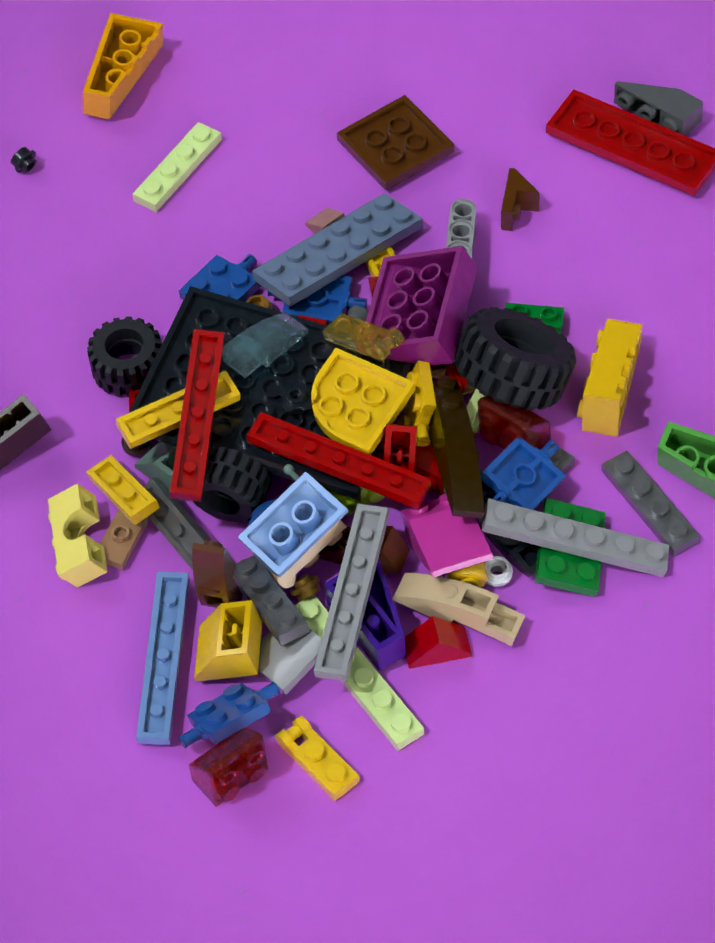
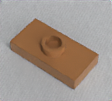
[100,509,149,570]

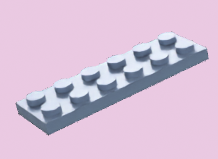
[252,193,423,307]

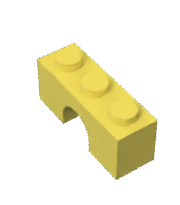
[48,483,108,588]

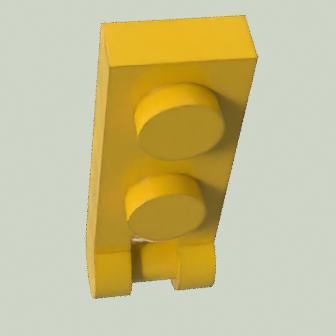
[275,716,360,801]

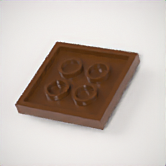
[337,95,455,190]

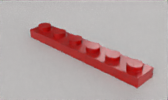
[170,329,225,502]
[247,412,431,510]

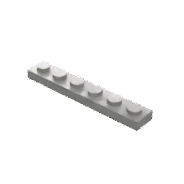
[482,499,669,577]
[314,504,390,682]

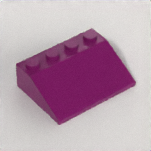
[357,246,478,366]

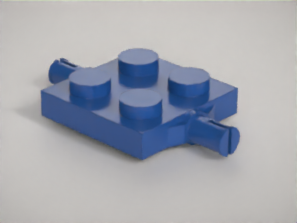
[179,254,261,302]
[268,275,367,327]
[480,436,566,510]
[178,681,280,749]

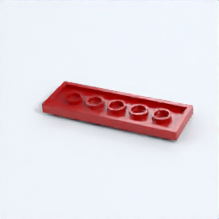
[546,89,715,196]

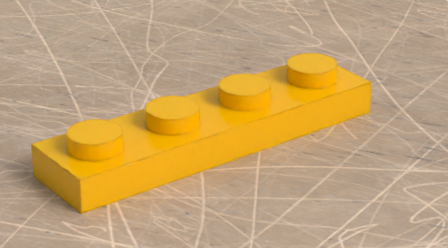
[116,370,241,449]

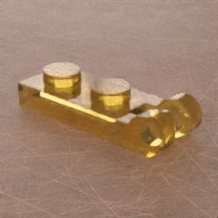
[322,313,404,361]

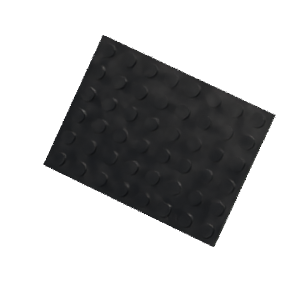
[129,286,414,500]

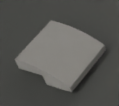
[258,628,322,695]

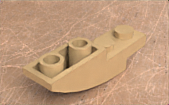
[392,573,525,646]

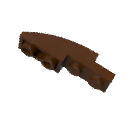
[192,540,243,608]

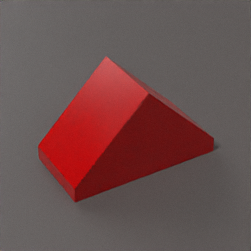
[384,424,419,473]
[405,616,472,669]

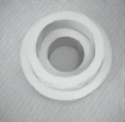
[485,556,513,587]

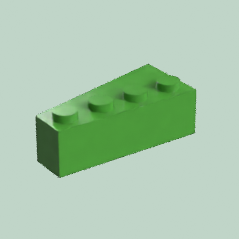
[657,421,715,499]

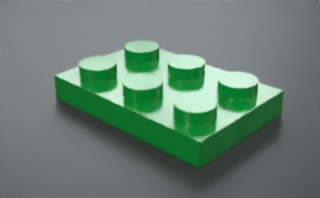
[534,498,606,597]

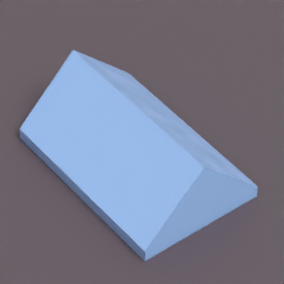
[238,472,348,577]

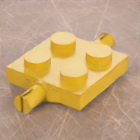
[398,360,436,447]

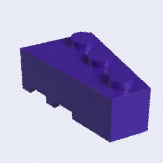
[324,558,406,671]

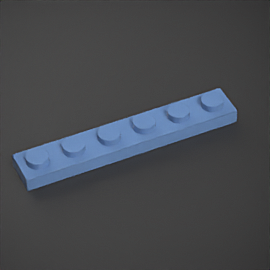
[136,572,190,745]

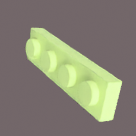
[133,122,222,212]

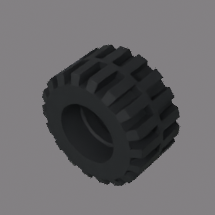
[87,316,162,397]
[193,447,272,523]

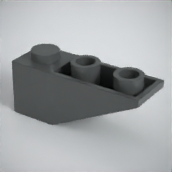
[614,81,703,136]

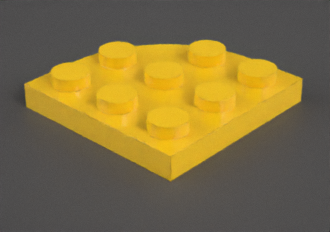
[311,348,416,455]

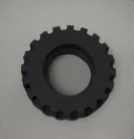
[454,307,576,410]

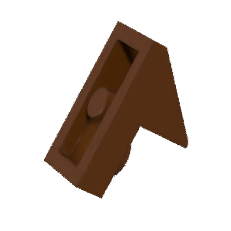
[501,168,540,231]

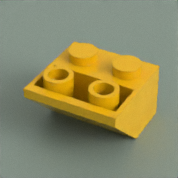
[194,600,262,682]

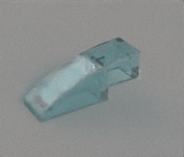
[223,313,308,378]

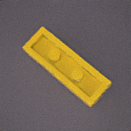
[86,455,160,525]

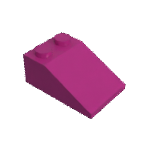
[401,493,493,577]

